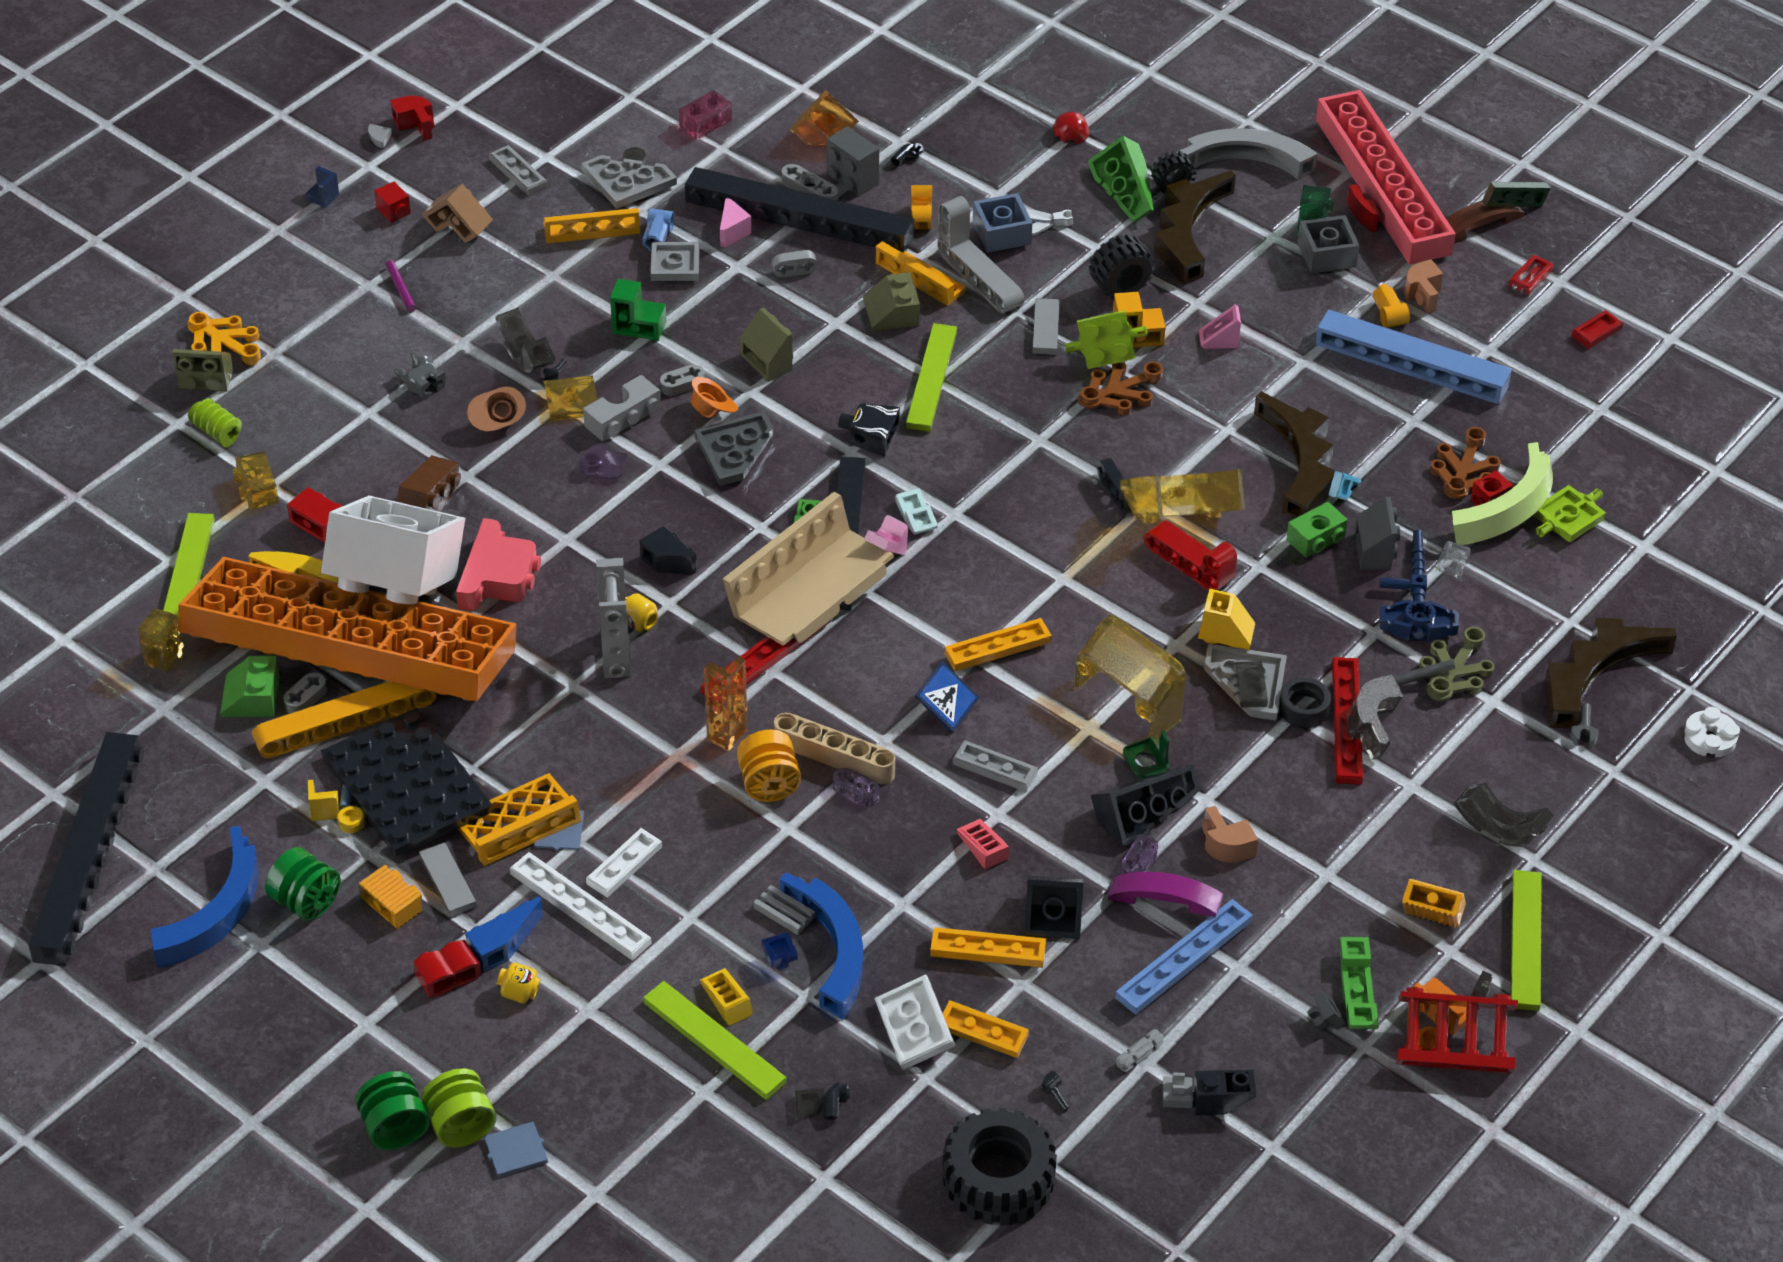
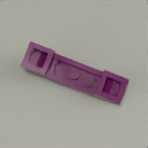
[1108,872,1223,917]

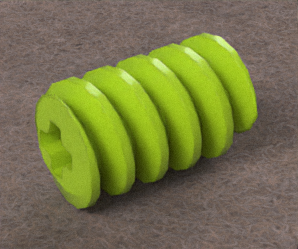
[188,398,242,448]

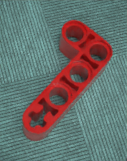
[1143,520,1237,591]

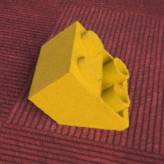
[1198,589,1255,650]

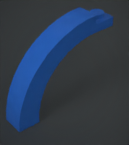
[151,826,259,968]
[779,872,863,1020]

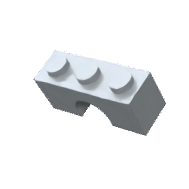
[583,375,661,442]

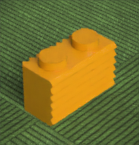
[358,865,422,929]
[1402,879,1466,928]

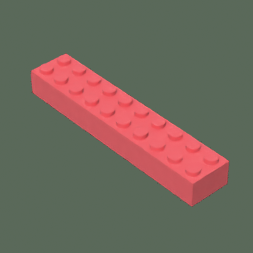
[1316,90,1456,265]

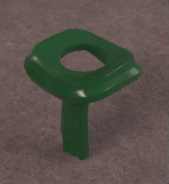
[1123,730,1170,779]

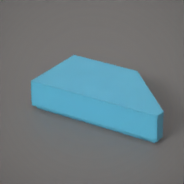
[1329,471,1361,500]

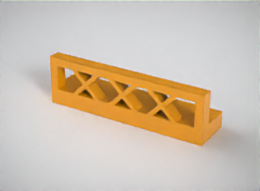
[544,208,640,244]
[876,241,966,306]

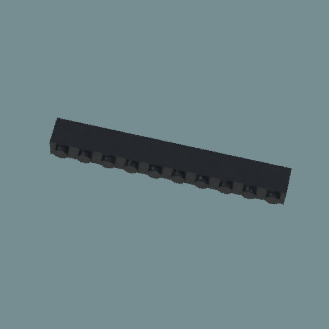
[685,167,914,252]
[28,732,144,966]

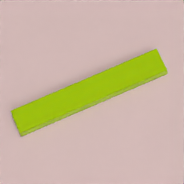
[906,323,957,432]
[160,513,215,632]
[1511,870,1542,1011]
[643,981,787,1100]

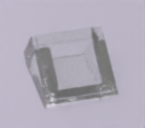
[1435,541,1470,578]

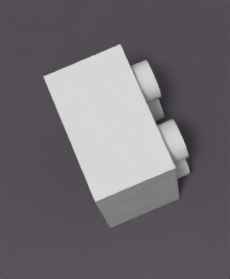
[321,496,465,604]

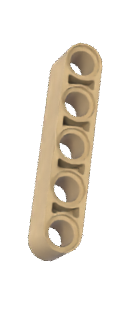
[774,713,895,785]

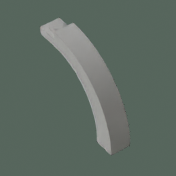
[1175,128,1318,180]

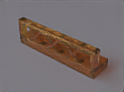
[704,657,748,751]

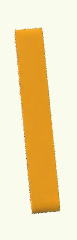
[252,682,436,758]

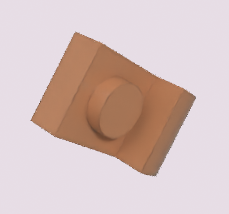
[1404,259,1443,314]
[1202,805,1258,863]

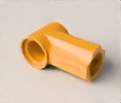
[1372,284,1410,328]

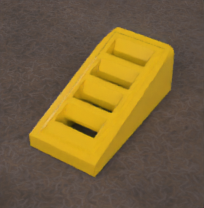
[700,968,753,1025]

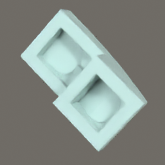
[895,488,938,535]

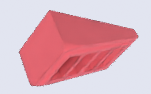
[957,819,1009,870]

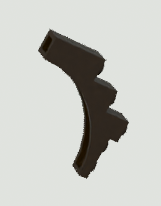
[1154,170,1236,284]
[1254,391,1335,519]
[1545,618,1677,728]

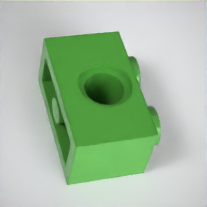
[1286,502,1348,558]

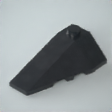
[1090,764,1200,846]

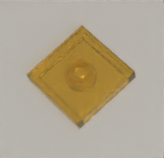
[544,375,597,421]

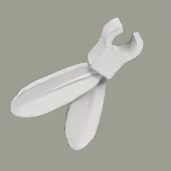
[1026,209,1073,236]

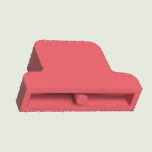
[456,518,541,611]

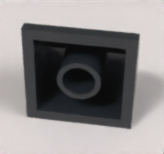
[1024,876,1083,939]

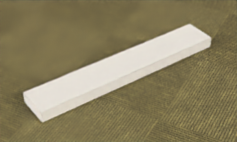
[510,852,652,961]

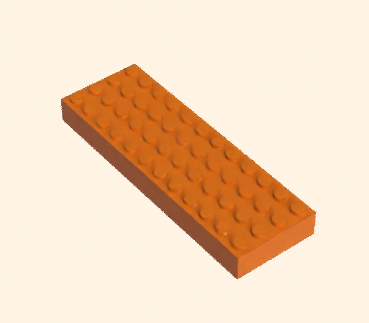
[178,557,516,701]

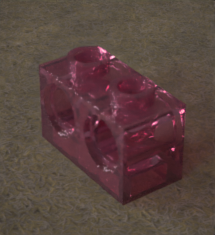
[679,90,732,140]

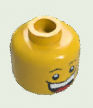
[625,593,658,632]
[496,962,541,1004]

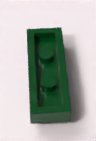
[1482,182,1551,207]

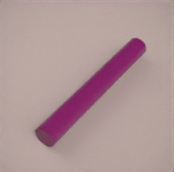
[385,260,416,312]

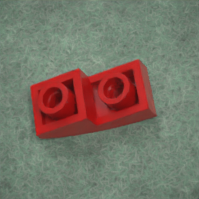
[1347,184,1381,232]

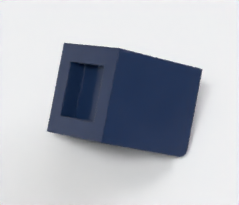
[306,166,339,208]

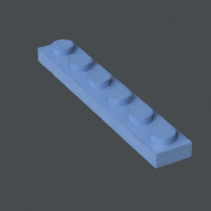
[1115,899,1253,1015]

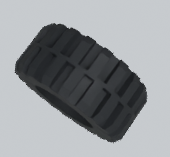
[942,1108,1057,1225]

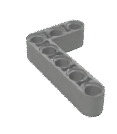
[937,196,1025,314]

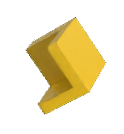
[308,780,339,821]

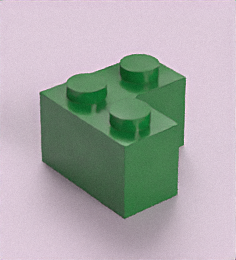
[610,279,666,341]

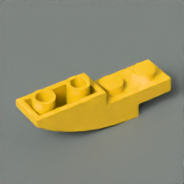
[248,551,339,583]

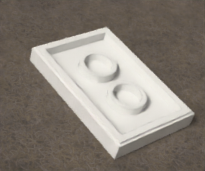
[874,975,955,1070]

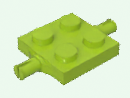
[1065,310,1148,369]
[1533,485,1606,543]

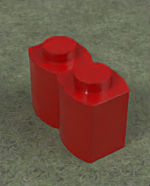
[413,940,481,998]

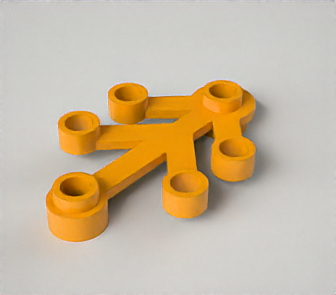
[187,312,261,366]

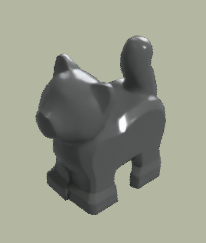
[394,353,446,400]

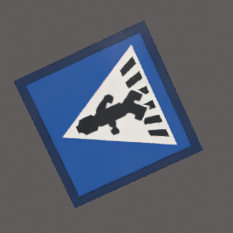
[914,661,980,733]

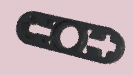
[1096,458,1138,516]

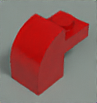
[390,96,435,140]

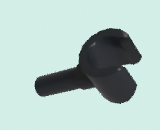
[543,359,567,383]
[1042,1071,1070,1111]

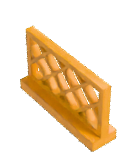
[458,773,581,866]

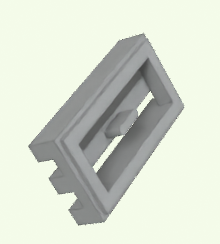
[754,885,815,935]

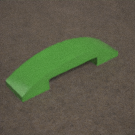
[1340,937,1379,1029]

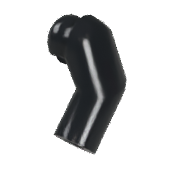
[890,143,924,166]
[824,1082,850,1120]

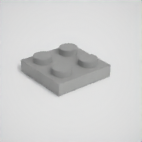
[651,242,700,281]

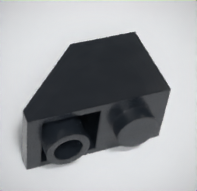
[639,526,697,575]
[1193,1070,1256,1115]

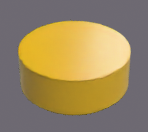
[337,806,365,833]

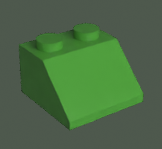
[220,656,280,717]

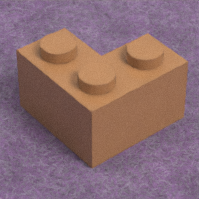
[422,183,493,243]

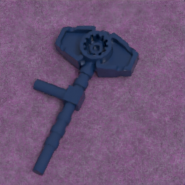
[1379,530,1459,642]

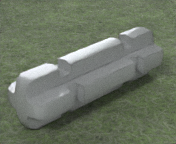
[1116,1029,1164,1072]

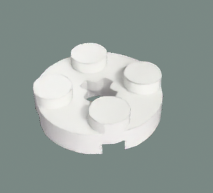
[1684,707,1740,757]

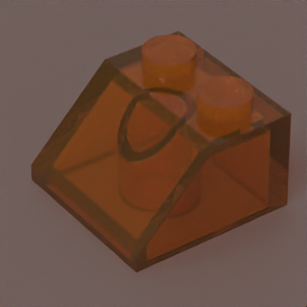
[790,90,859,149]

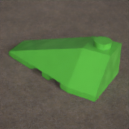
[1088,135,1154,223]

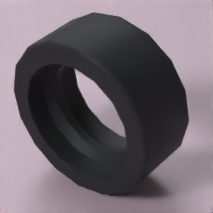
[1279,677,1331,728]

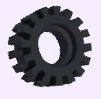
[1151,150,1196,194]

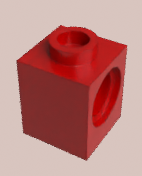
[1470,470,1513,506]

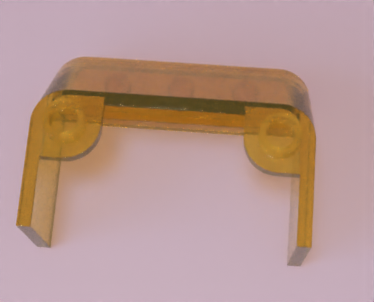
[1119,469,1245,524]
[1075,615,1186,739]

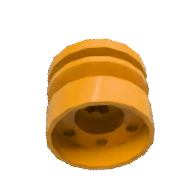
[736,729,801,802]

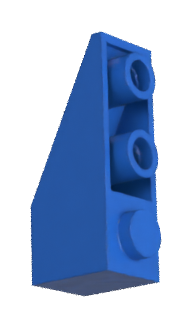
[465,896,543,973]

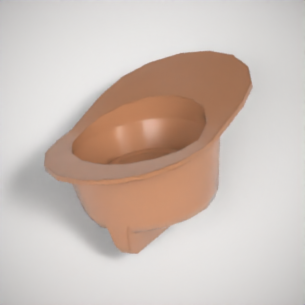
[467,387,526,432]

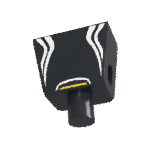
[838,403,900,457]

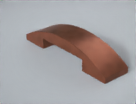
[1446,201,1525,243]

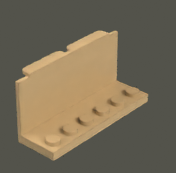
[723,492,894,646]

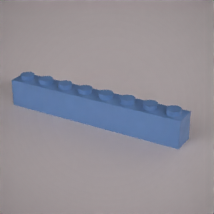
[1316,309,1512,405]

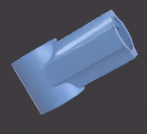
[643,208,675,251]

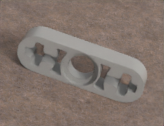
[782,164,838,200]

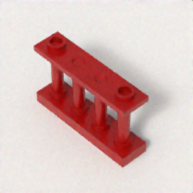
[1395,987,1518,1073]

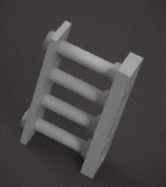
[596,558,631,678]

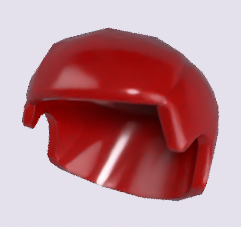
[1053,112,1090,144]

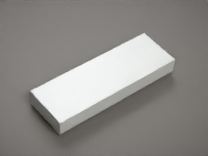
[586,828,662,898]

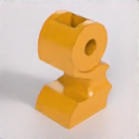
[911,185,932,229]

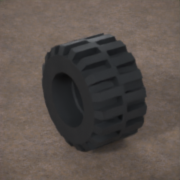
[1089,234,1155,299]

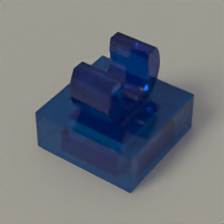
[761,932,798,970]

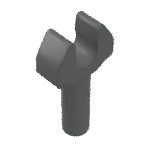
[1570,703,1599,748]

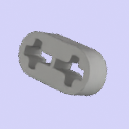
[771,250,818,277]
[660,365,705,396]
[283,673,327,714]

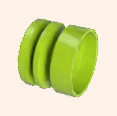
[421,1068,497,1148]

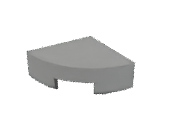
[368,124,392,148]

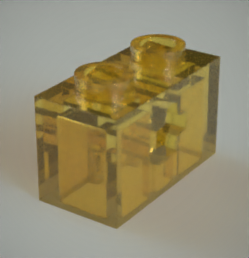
[232,451,279,509]
[137,608,184,673]

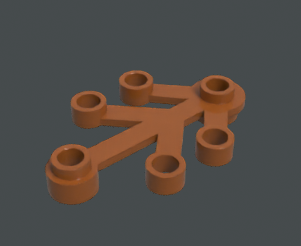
[1078,361,1163,415]
[1430,427,1501,499]

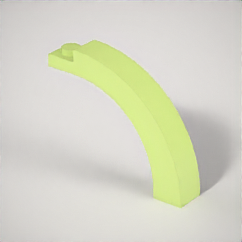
[1452,442,1553,546]

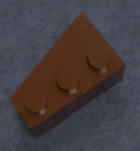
[398,455,461,512]

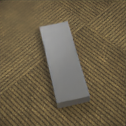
[489,145,548,196]
[1032,298,1060,355]
[953,740,1038,792]
[419,843,477,917]

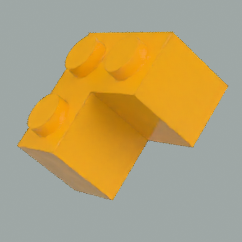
[1113,292,1166,348]

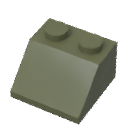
[863,272,920,332]

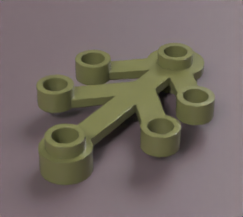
[1419,627,1495,701]

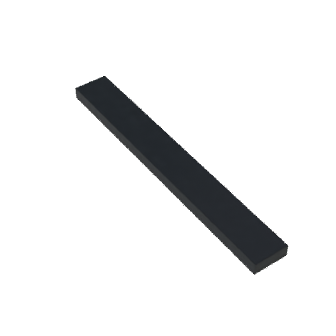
[837,457,865,610]

